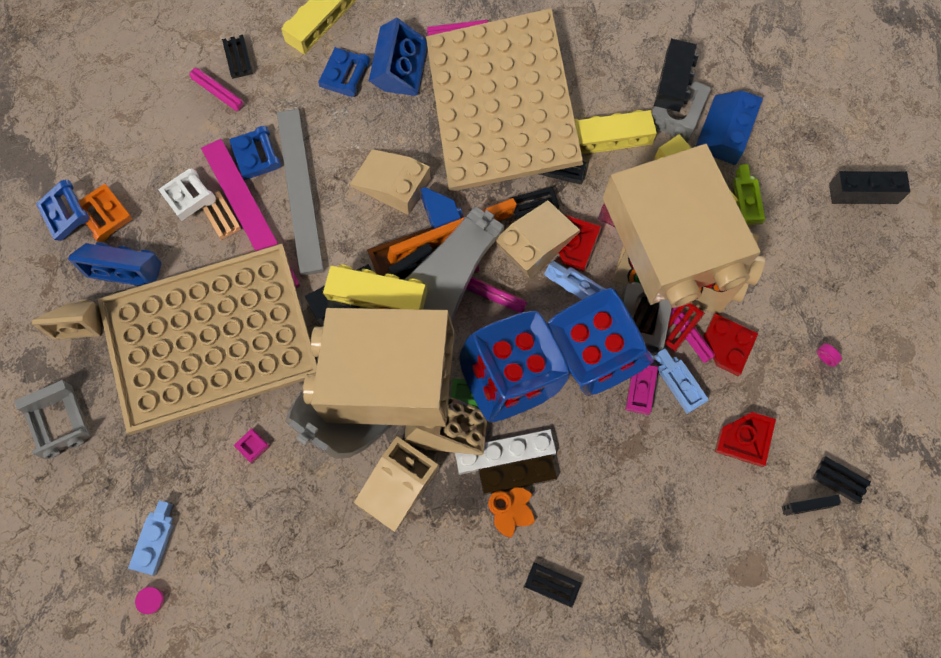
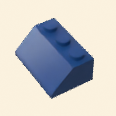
[369,18,427,96]
[695,91,763,165]
[68,242,162,286]

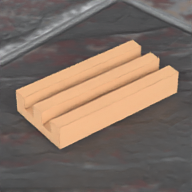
[202,191,241,240]

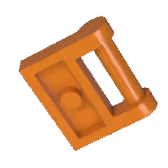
[78,184,133,243]

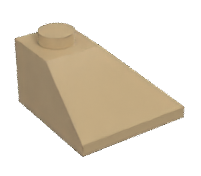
[32,299,102,340]

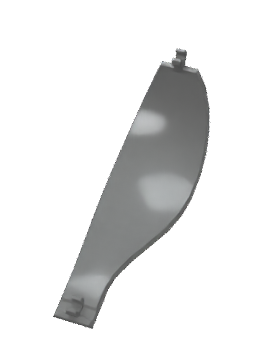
[285,206,504,459]

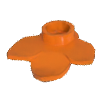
[488,487,535,538]

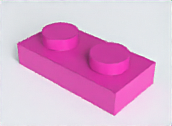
[625,365,658,415]

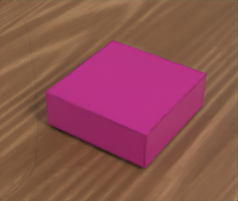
[233,428,270,464]

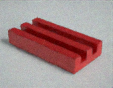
[665,303,705,351]

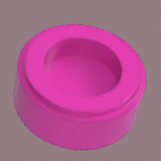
[817,343,842,367]
[135,587,164,614]

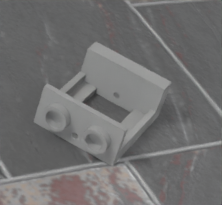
[652,81,711,141]
[623,282,672,353]
[14,380,91,459]

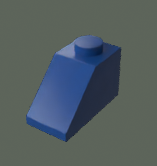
[421,187,464,229]

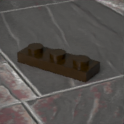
[478,454,557,495]

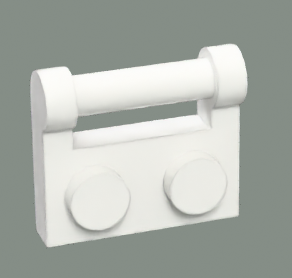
[158,169,216,221]

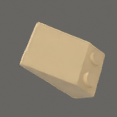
[350,149,430,215]
[495,200,580,279]

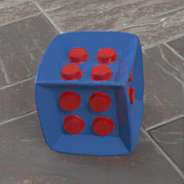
[547,287,654,396]
[459,311,569,422]

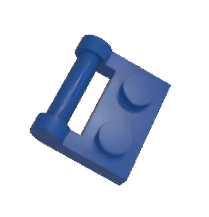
[318,47,371,97]
[229,126,281,180]
[36,179,89,241]

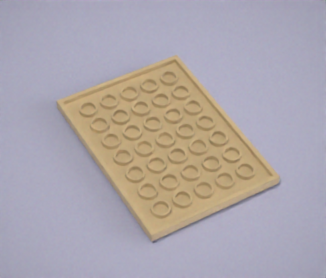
[426,8,583,192]
[98,244,317,435]

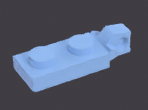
[544,261,605,300]
[654,348,709,414]
[128,500,174,576]

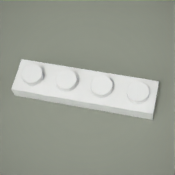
[455,429,556,475]

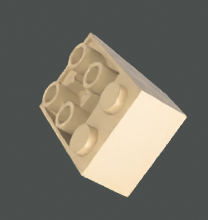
[403,396,487,455]
[354,436,439,532]

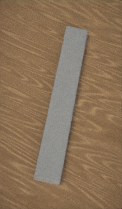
[277,109,324,276]

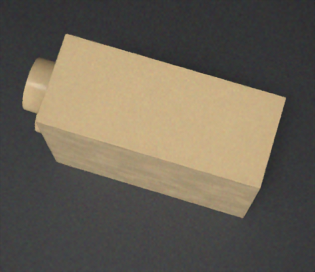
[603,144,761,308]
[303,308,455,427]

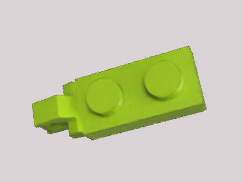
[733,164,765,225]

